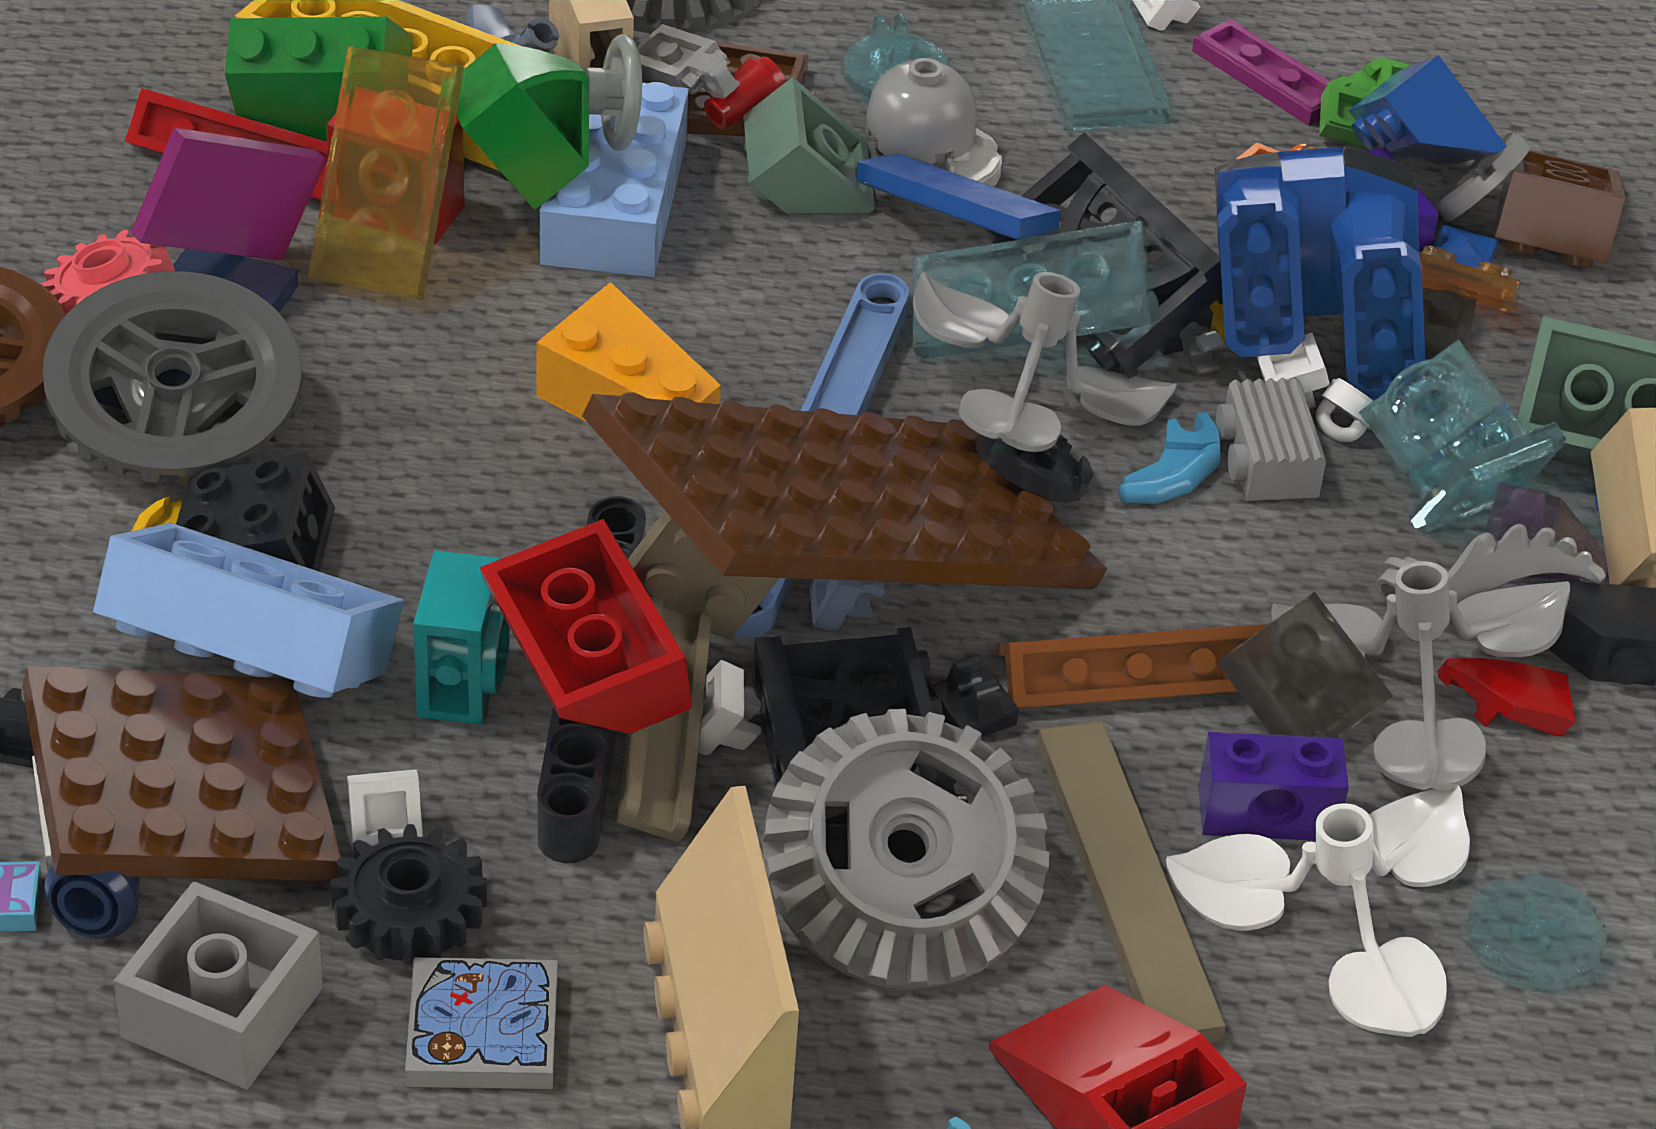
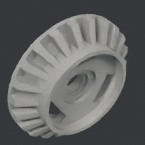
[762,709,1049,989]

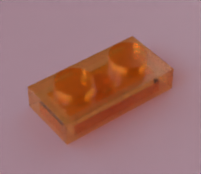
[1419,246,1521,314]

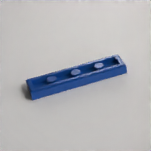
[856,153,1061,240]

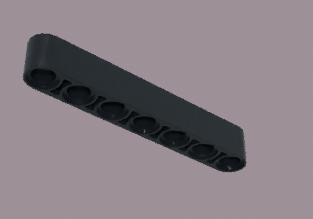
[537,496,646,863]

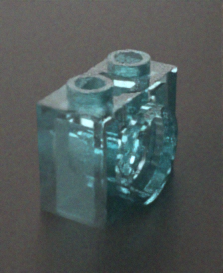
[1359,340,1527,503]

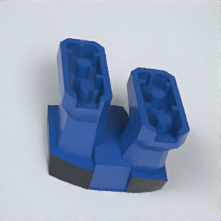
[1214,147,1426,400]

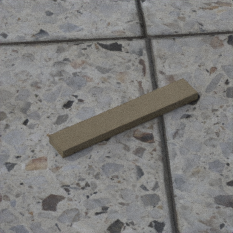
[1037,721,1226,1044]

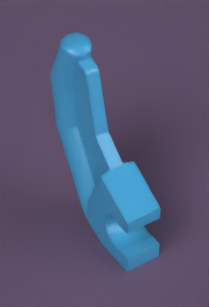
[1118,412,1221,505]

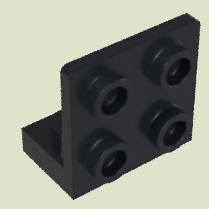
[176,452,335,572]

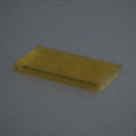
[308,46,465,300]

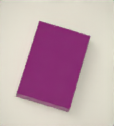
[130,128,327,261]

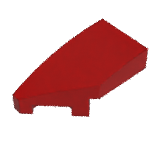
[1437,658,1576,736]

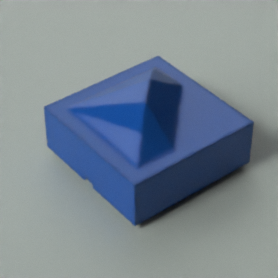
[1426,225,1498,287]

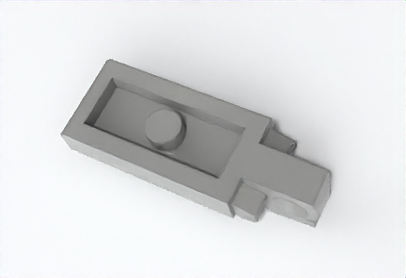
[637,24,740,99]

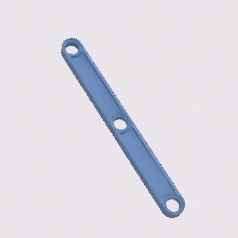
[734,273,909,638]

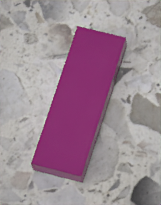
[1192,19,1330,126]

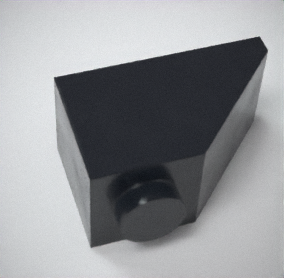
[1530,577,1656,686]

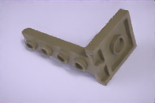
[616,510,780,843]

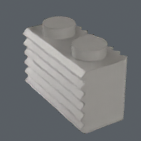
[1216,377,1326,501]

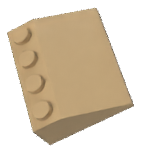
[643,786,799,1129]

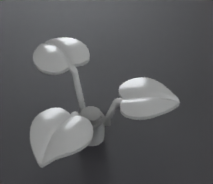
[913,271,1177,452]
[1271,561,1570,790]

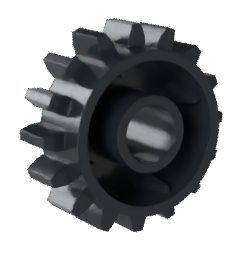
[330,824,487,964]

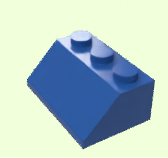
[1348,55,1507,164]

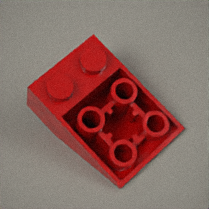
[988,985,1247,1129]

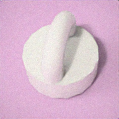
[1315,378,1383,443]

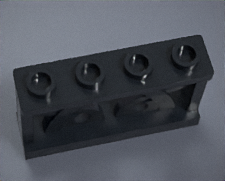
[984,132,1223,379]
[752,627,968,866]

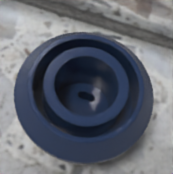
[45,866,140,939]

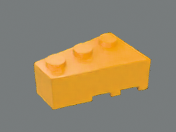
[536,282,721,422]

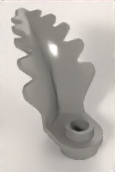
[1375,524,1606,604]

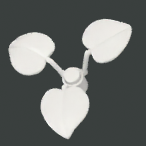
[1166,785,1470,1037]

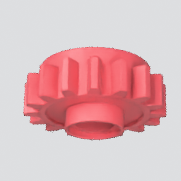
[41,230,175,315]

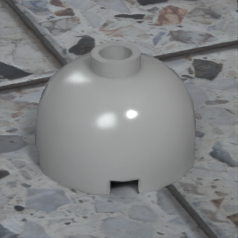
[866,58,977,164]

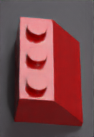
[480,519,692,734]

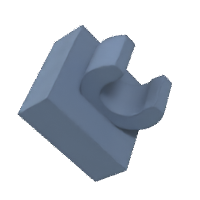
[808,579,885,632]

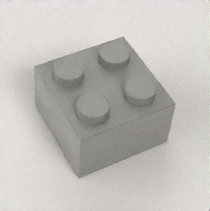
[113,881,323,1090]

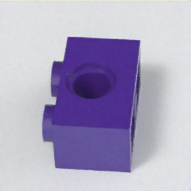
[1198,732,1349,841]

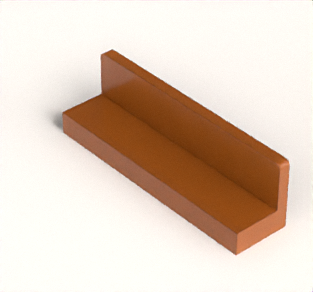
[995,624,1269,708]

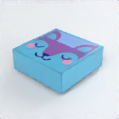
[0,861,42,932]

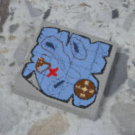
[405,957,558,1089]

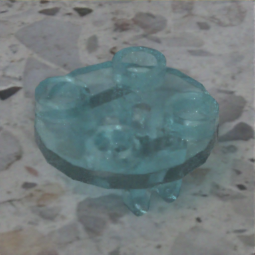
[843,13,950,106]

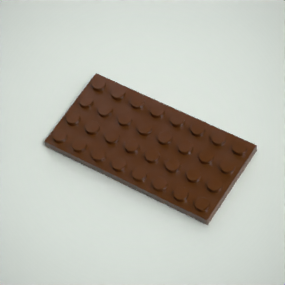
[582,392,1107,589]

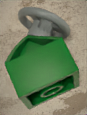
[442,34,642,210]

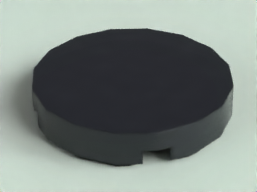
[974,433,1094,503]

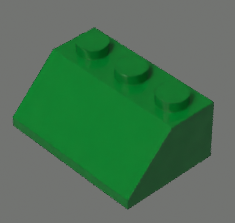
[224,16,414,142]

